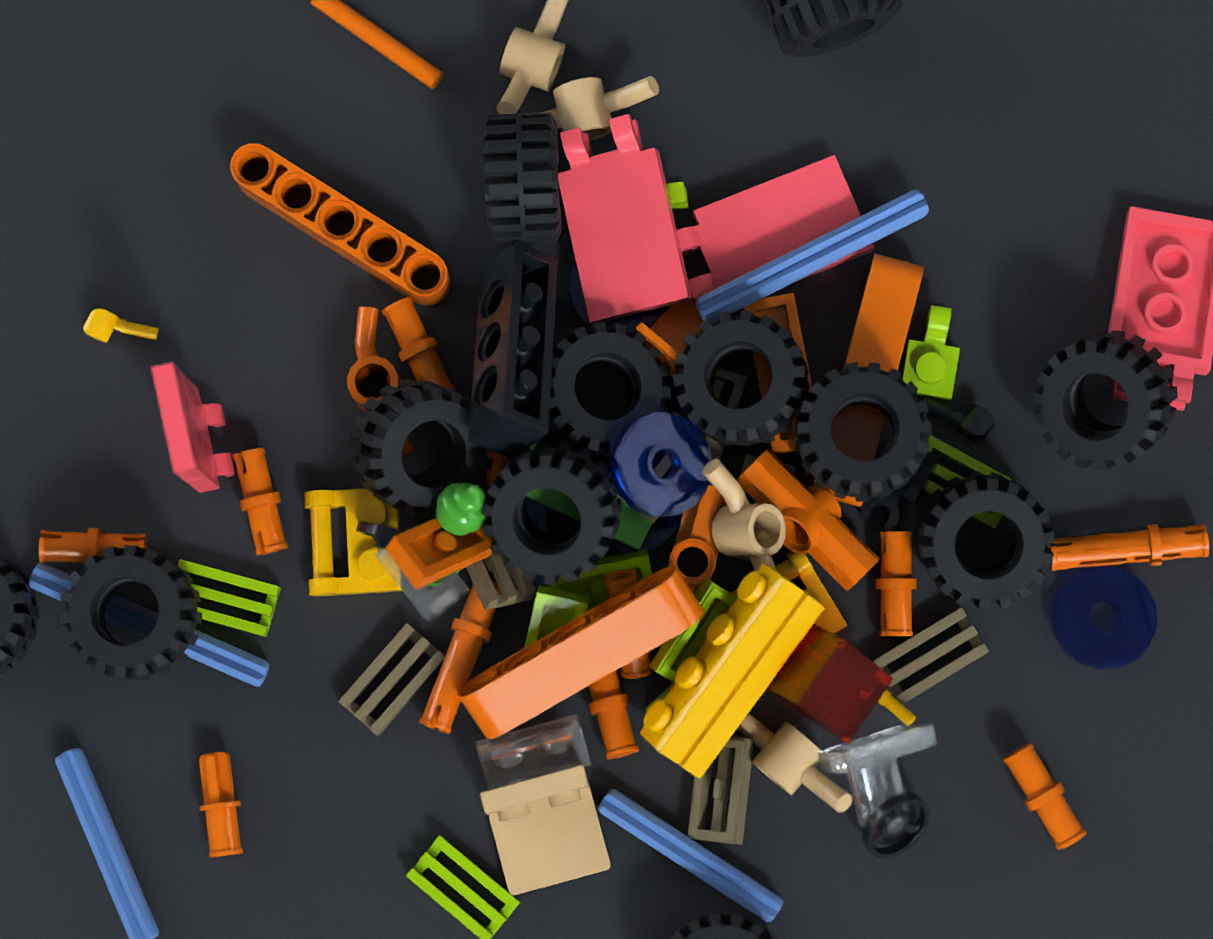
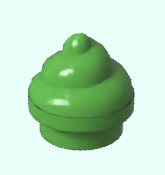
[436,483,488,536]

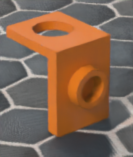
[636,300,703,378]

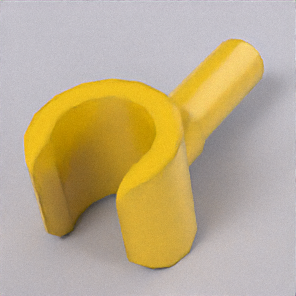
[83,308,159,343]
[851,667,916,726]

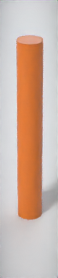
[310,0,444,89]

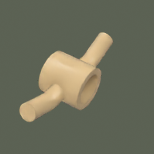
[497,0,568,115]
[542,76,659,140]
[703,459,786,571]
[737,713,852,813]

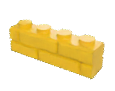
[639,562,825,779]

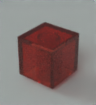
[766,624,893,744]

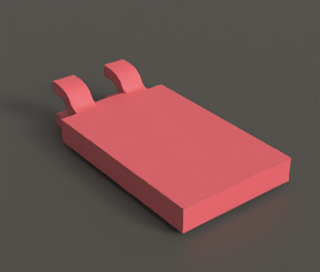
[558,114,692,324]
[677,155,874,305]
[1108,206,1213,411]
[151,362,237,493]

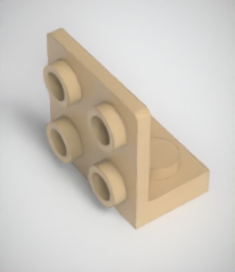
[480,765,611,895]

